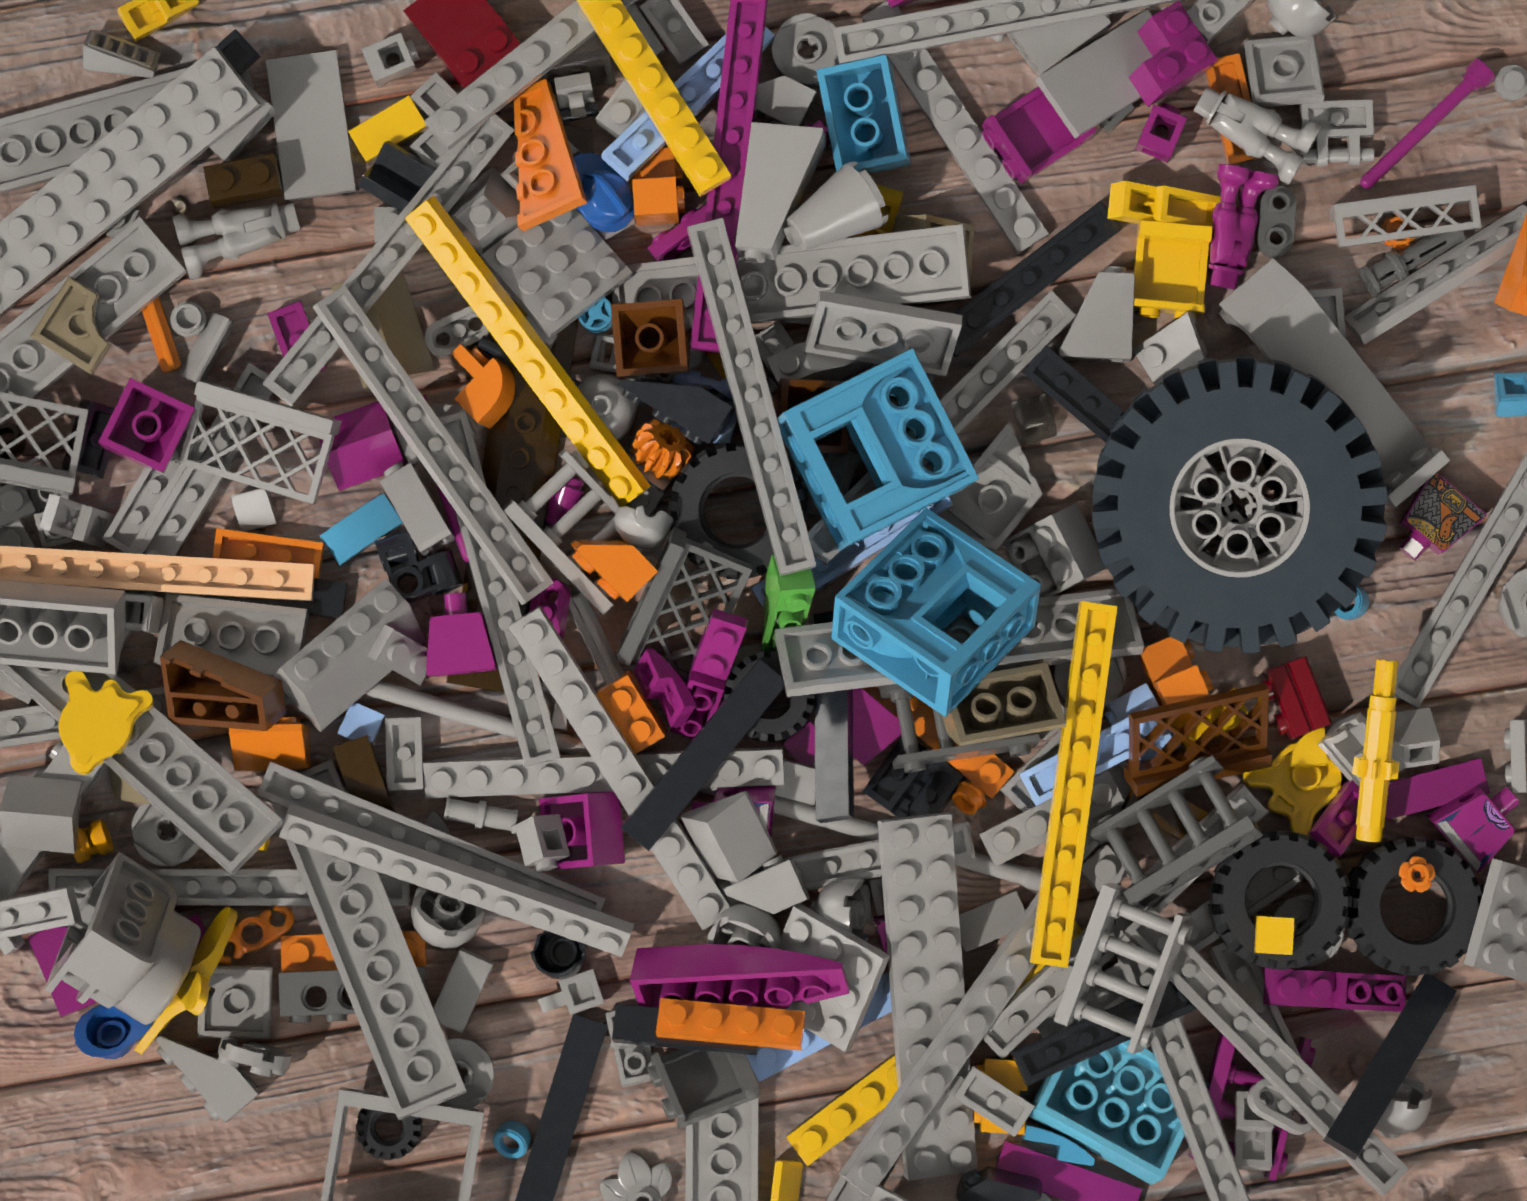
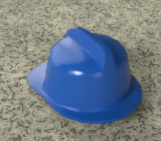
[573,153,634,232]
[74,1004,155,1059]

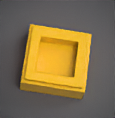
[1254,916,1294,955]

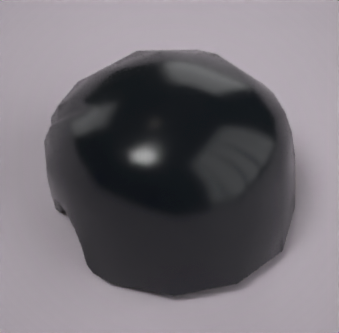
[531,930,588,980]

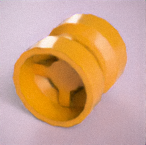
[73,818,114,864]

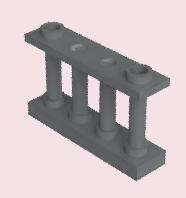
[878,684,1040,773]
[1089,755,1264,909]

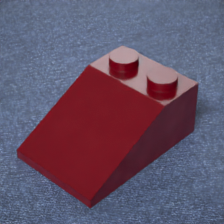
[403,0,521,89]

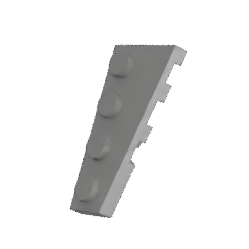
[1133,310,1223,468]

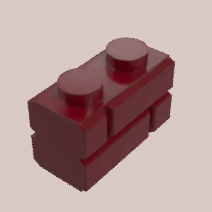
[1260,656,1332,740]

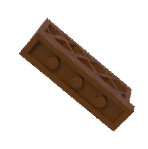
[1124,683,1272,797]

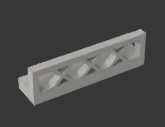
[1329,185,1481,248]

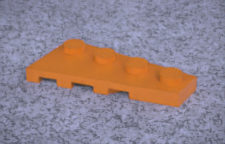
[514,79,587,232]

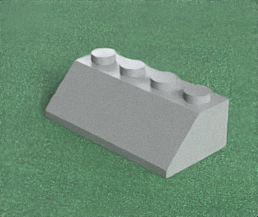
[273,578,426,732]
[0,580,126,674]

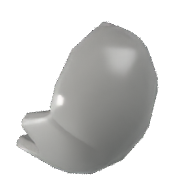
[614,506,673,549]

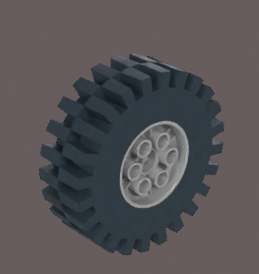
[1092,355,1388,653]

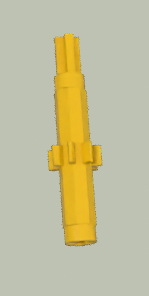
[1352,659,1400,842]

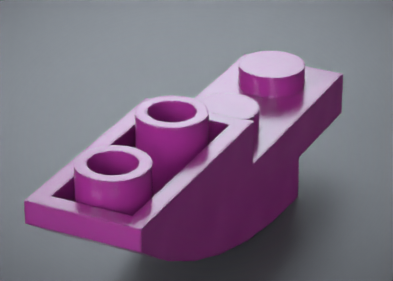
[670,609,748,739]
[1263,968,1406,1012]

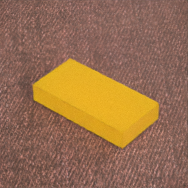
[348,96,427,164]

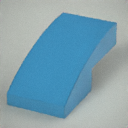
[320,493,403,566]
[1022,1123,1095,1166]

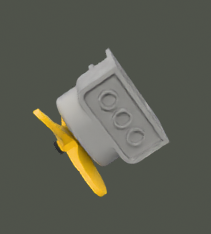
[45,852,237,1055]

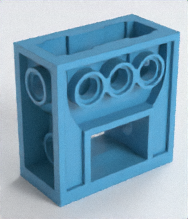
[777,348,979,551]
[831,508,1041,717]

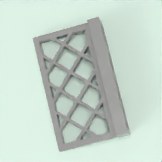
[178,381,342,504]
[0,392,88,496]

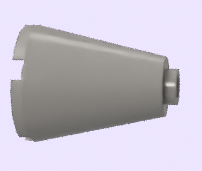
[784,161,888,250]

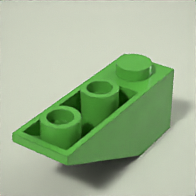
[762,555,816,652]

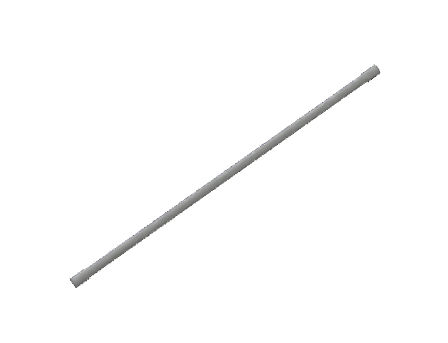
[364,681,1042,891]

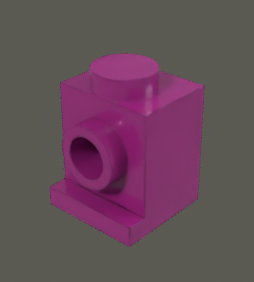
[1134,103,1187,163]

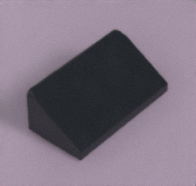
[62,399,115,479]

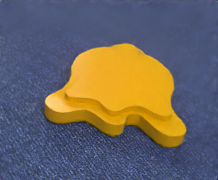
[58,671,154,775]
[1242,742,1342,836]

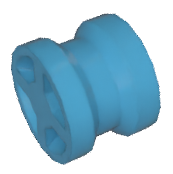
[578,297,612,334]

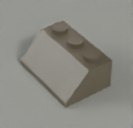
[331,270,435,393]
[942,662,1067,746]

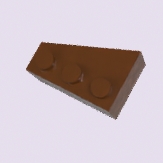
[160,640,286,731]

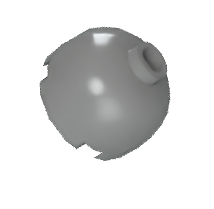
[1267,0,1337,38]
[578,374,638,442]
[810,878,873,942]
[411,886,485,949]
[708,903,782,949]
[1375,1076,1433,1138]

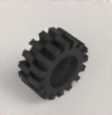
[356,1093,423,1160]

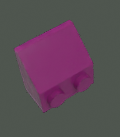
[98,378,196,473]
[539,792,625,870]

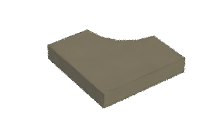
[30,276,112,376]

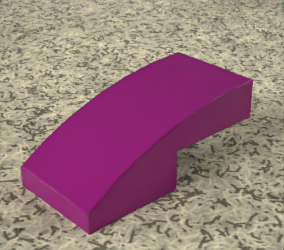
[633,648,697,727]

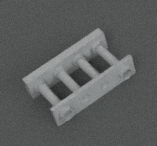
[502,449,664,615]
[1054,883,1193,1054]

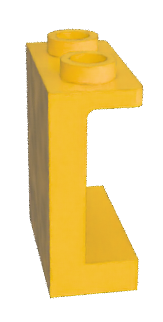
[1133,220,1212,320]

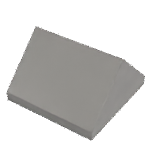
[0,775,83,854]
[681,791,777,883]

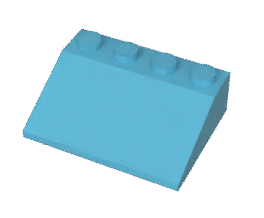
[1028,1018,1209,1185]

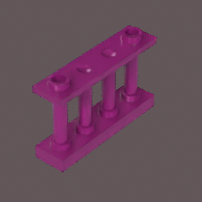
[1187,1032,1316,1181]

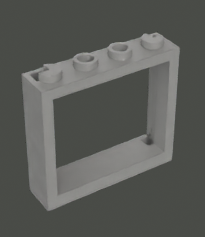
[321,1087,484,1201]

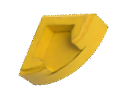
[1290,728,1328,768]

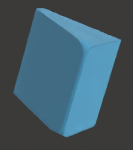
[1494,372,1527,417]

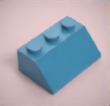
[816,54,912,173]

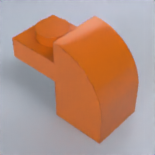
[451,344,515,429]

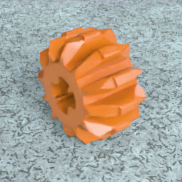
[630,419,694,480]

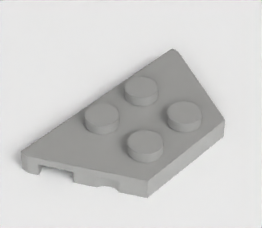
[938,424,1042,551]

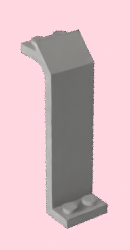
[1218,258,1450,507]

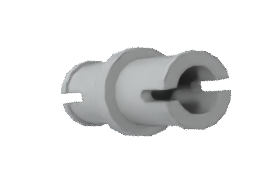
[443,797,518,831]

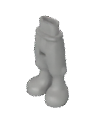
[1193,86,1322,185]
[172,202,301,280]

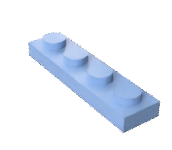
[1019,707,1165,806]

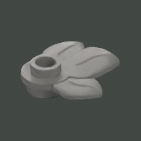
[600,1152,672,1201]

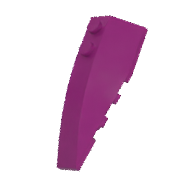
[630,944,850,1009]

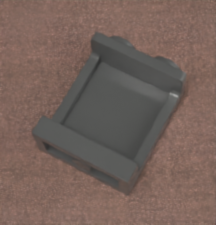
[647,1049,759,1129]

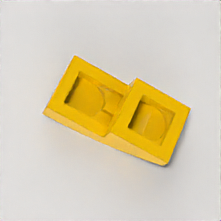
[117,0,199,42]

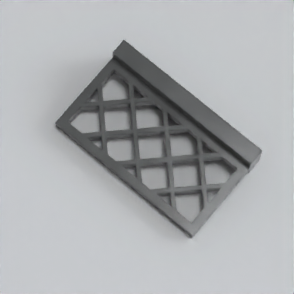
[616,527,753,682]

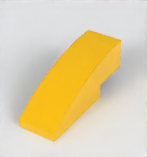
[1107,181,1221,227]

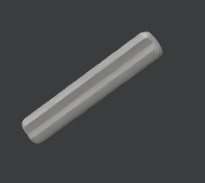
[569,593,624,684]

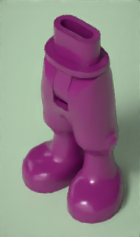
[1209,164,1279,290]

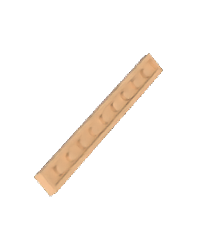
[0,546,315,601]

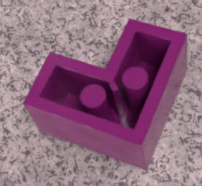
[1128,1,1218,107]

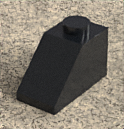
[956,1166,1042,1201]

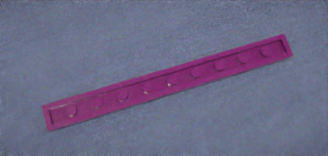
[690,0,768,353]

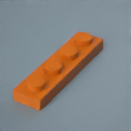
[280,930,427,972]
[656,998,806,1051]

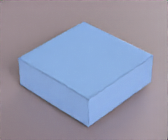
[337,702,386,744]

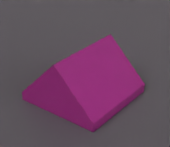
[319,401,406,491]

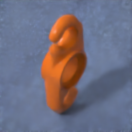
[219,906,294,965]

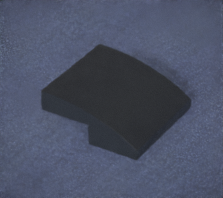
[862,737,966,818]

